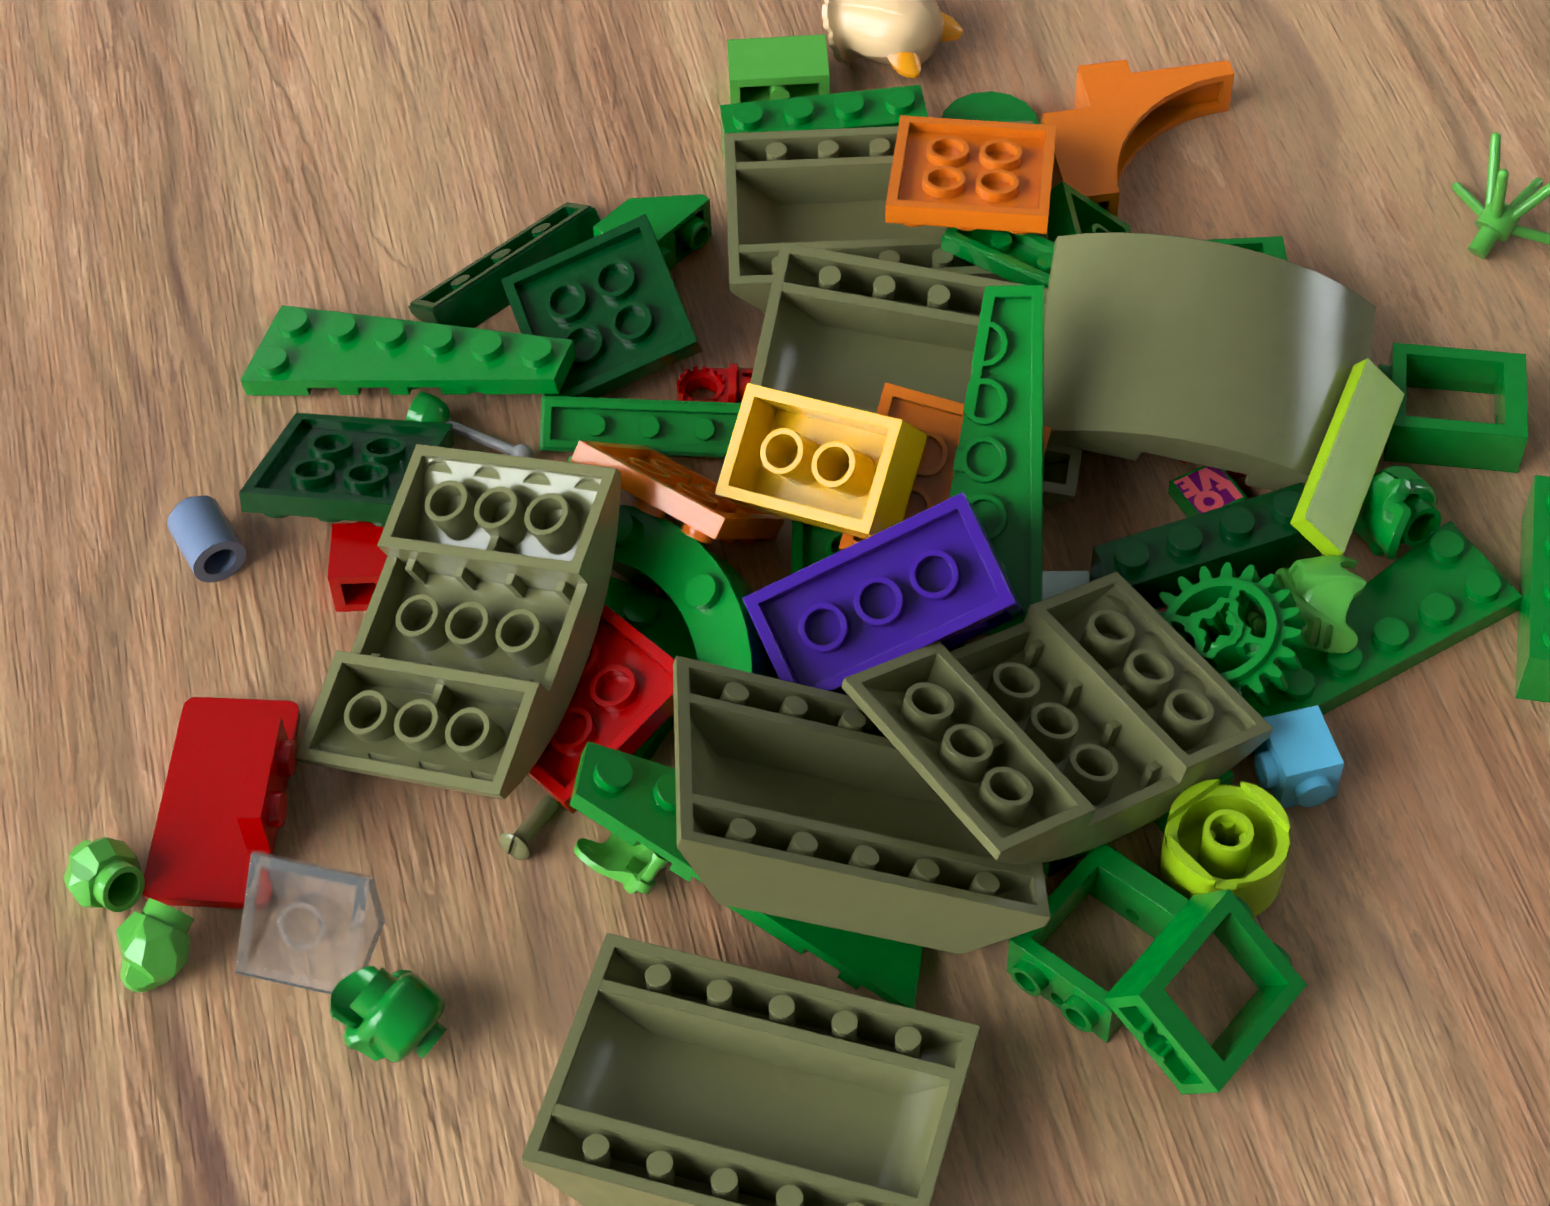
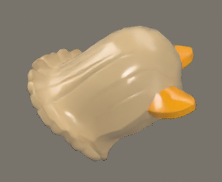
[822,0,963,79]

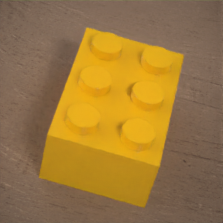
[715,383,928,539]

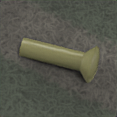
[499,796,559,860]

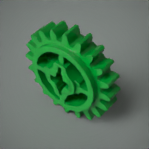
[1157,562,1307,707]

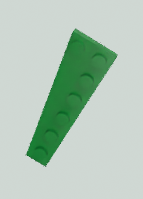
[949,285,1045,635]
[240,305,577,396]
[1247,521,1523,754]

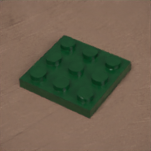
[501,214,703,398]
[239,413,454,527]

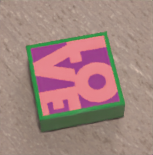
[1168,465,1247,518]

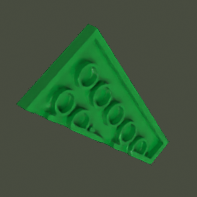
[570,741,923,1009]

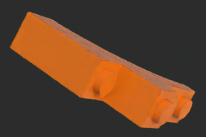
[1041,59,1234,217]

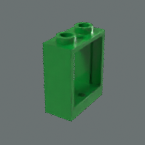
[1378,343,1528,473]
[1006,844,1189,1043]
[1103,889,1307,1095]

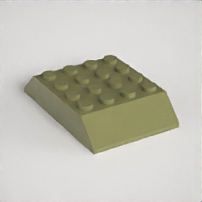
[724,121,1048,313]
[750,242,1083,508]
[673,656,1051,955]
[521,933,980,1206]

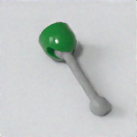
[405,391,533,458]

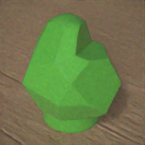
[63,837,145,912]
[116,898,194,993]

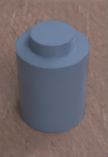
[167,496,246,583]

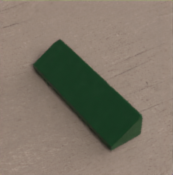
[408,202,601,328]

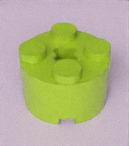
[1158,779,1290,917]

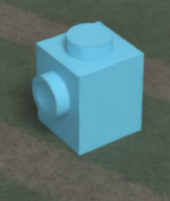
[1254,705,1344,808]

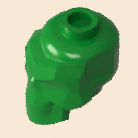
[1353,466,1441,560]
[329,966,447,1062]

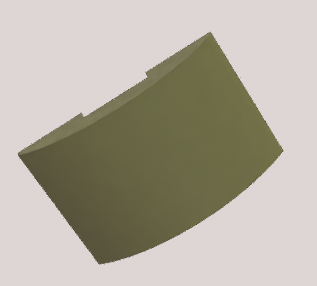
[1044,232,1376,491]
[295,444,621,800]
[841,572,1274,864]

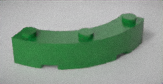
[612,504,779,679]

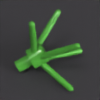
[1452,132,1550,259]

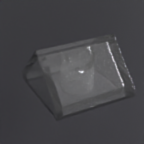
[235,851,385,994]

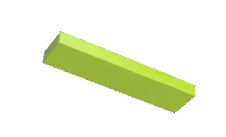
[1290,358,1405,556]

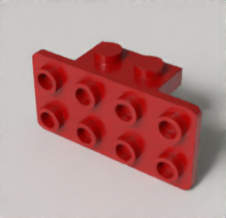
[142,697,301,909]

